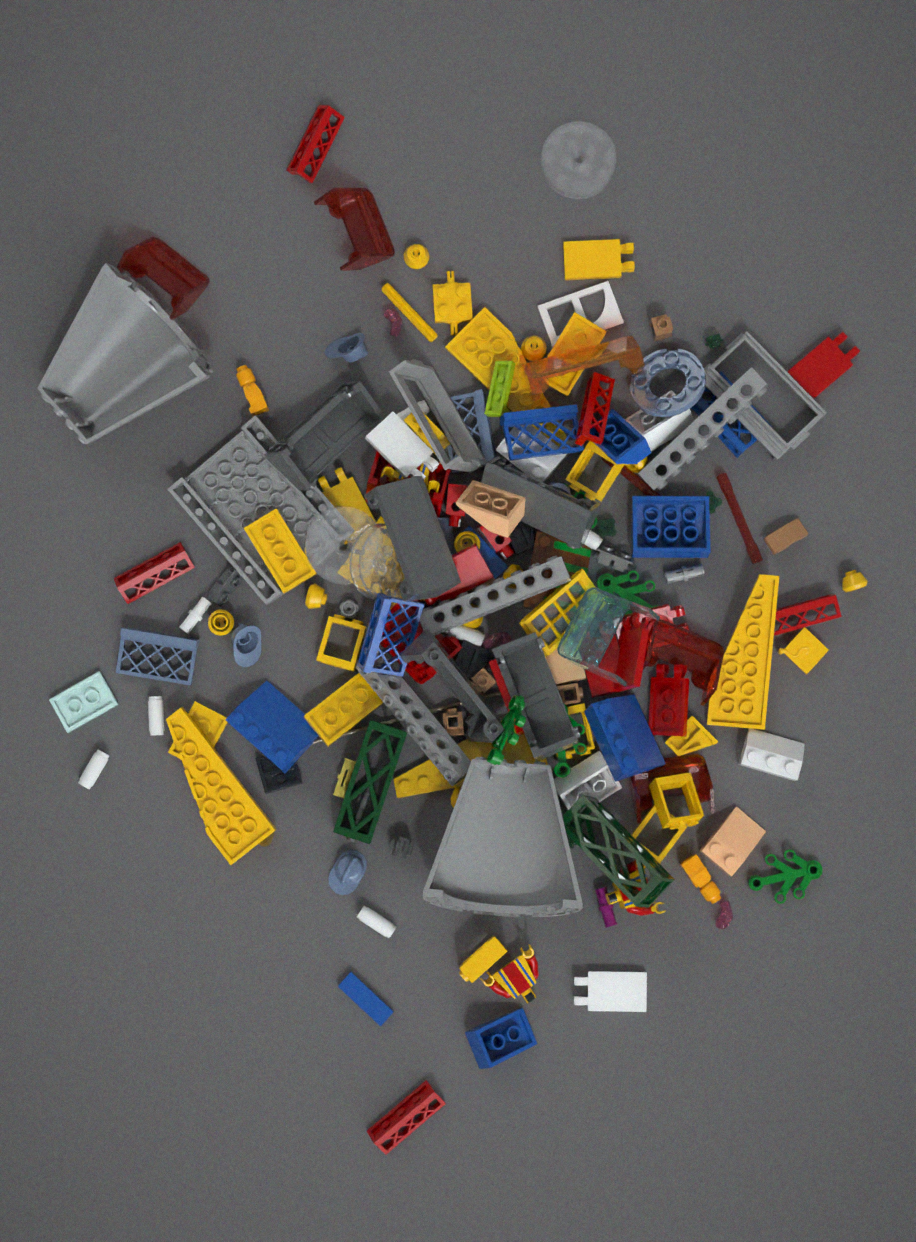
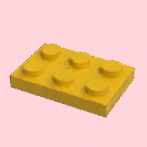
[168,701,227,759]

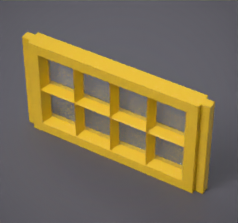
[519,569,607,657]

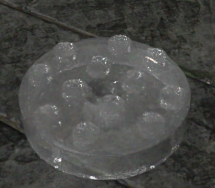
[541,121,616,199]
[304,506,383,584]
[350,523,405,600]

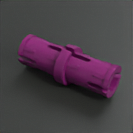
[595,887,617,928]

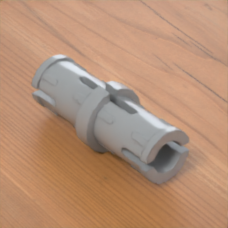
[664,564,705,584]

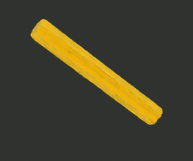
[381,283,438,342]

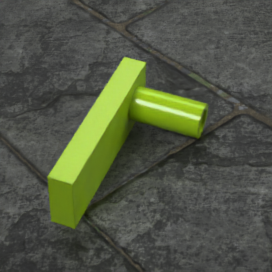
[484,361,516,417]

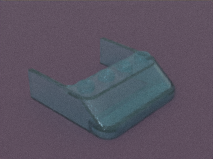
[557,587,660,686]

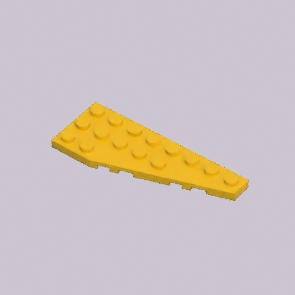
[445,307,567,447]
[706,574,779,730]
[166,707,277,865]
[394,733,548,798]

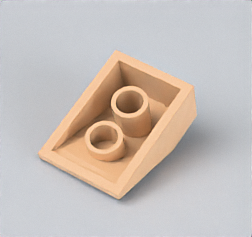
[456,480,525,538]
[699,806,766,876]

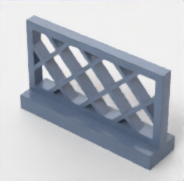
[445,389,496,474]
[116,627,200,686]

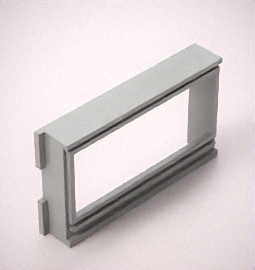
[704,332,827,463]
[389,359,487,474]

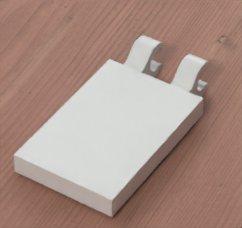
[365,412,439,480]
[574,971,647,1012]

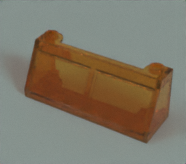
[521,335,645,402]

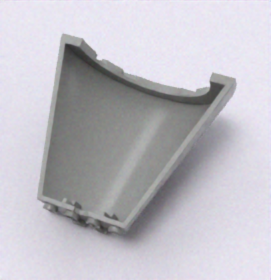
[37,263,213,444]
[423,757,583,917]

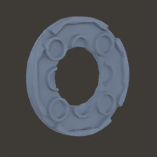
[629,349,706,417]

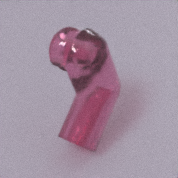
[384,308,402,337]
[482,632,512,650]
[715,901,733,929]

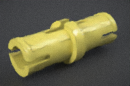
[333,758,356,798]

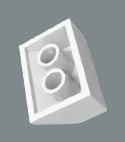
[625,390,694,451]
[496,425,567,483]
[738,728,805,781]
[554,751,622,819]

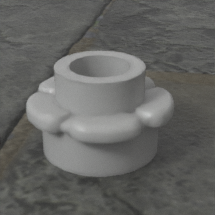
[340,600,359,618]

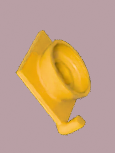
[777,627,829,674]

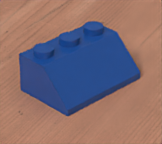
[589,409,652,464]

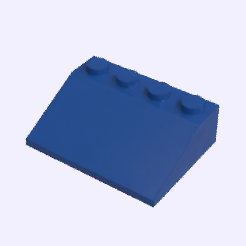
[631,496,711,558]
[226,681,319,774]
[584,695,666,782]

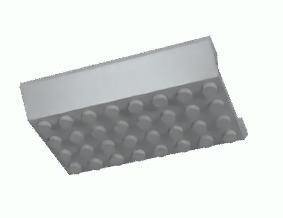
[167,415,355,605]

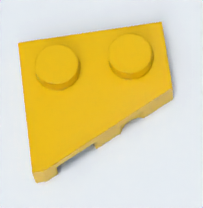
[665,716,718,756]

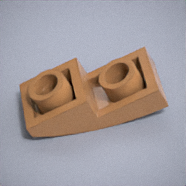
[763,518,809,555]

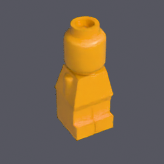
[236,365,269,417]
[679,854,722,904]

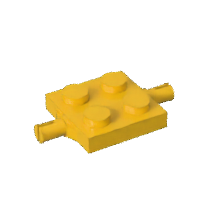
[432,271,473,336]

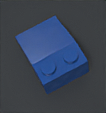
[465,1008,537,1069]

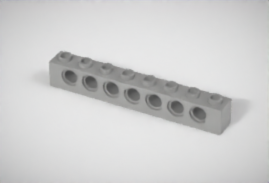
[638,367,768,490]
[420,556,571,636]
[355,651,471,786]

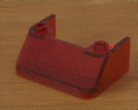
[314,187,395,271]
[116,237,210,320]
[643,619,724,706]
[629,754,715,823]

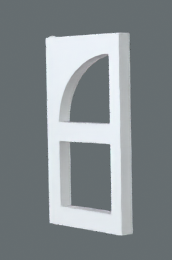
[537,281,624,348]

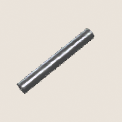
[347,786,371,842]

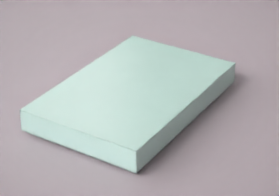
[49,671,119,733]

